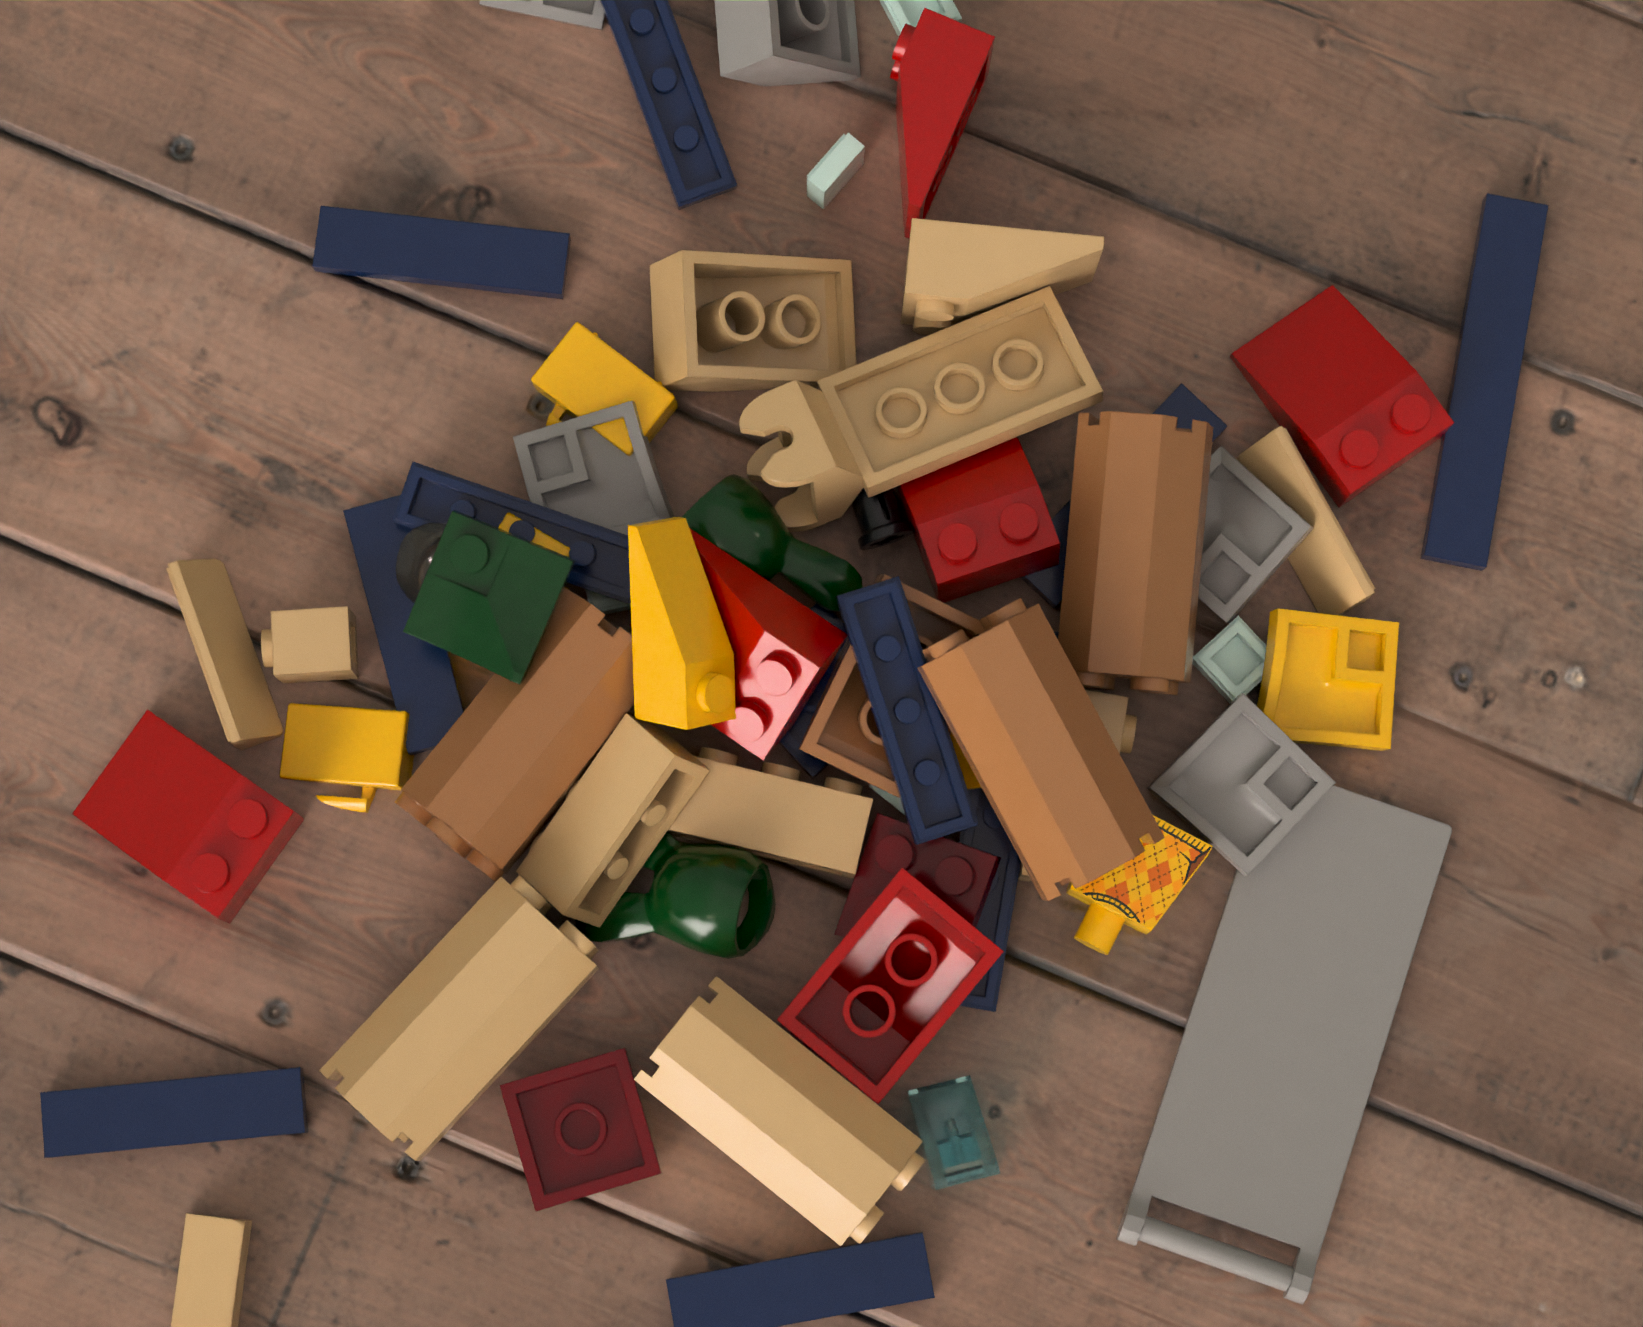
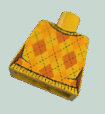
[1066,815,1213,955]

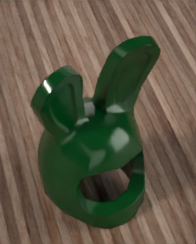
[682,474,863,612]
[575,832,776,959]

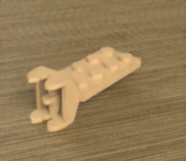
[739,286,1103,532]

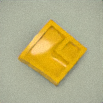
[1257,608,1399,751]

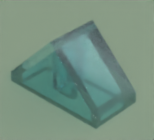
[907,1075,1000,1190]

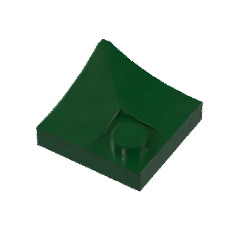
[403,510,576,684]

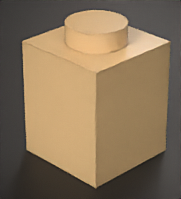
[261,606,359,684]

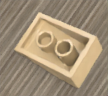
[900,218,1104,336]
[650,250,857,392]

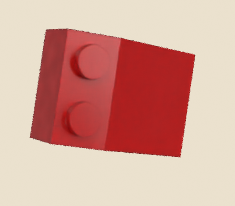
[890,8,995,239]
[1230,285,1454,508]
[897,437,1060,603]
[630,528,848,761]
[72,709,304,924]
[777,868,1004,1104]

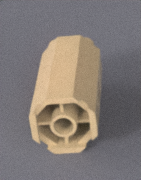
[319,875,599,1161]
[634,976,925,1246]

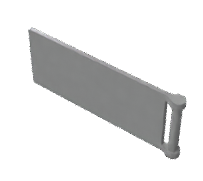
[1116,785,1452,1305]

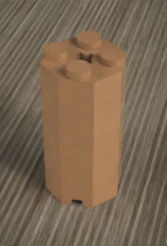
[1058,411,1213,695]
[395,587,635,882]
[917,598,1165,901]

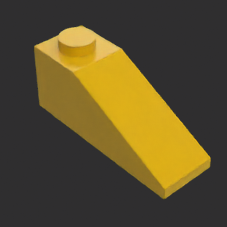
[628,517,736,730]

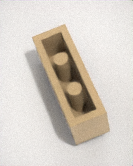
[516,713,710,928]
[667,747,873,879]

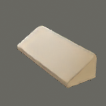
[1237,426,1375,615]
[166,559,283,751]
[171,1213,252,1327]

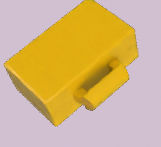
[531,322,678,456]
[279,703,414,813]

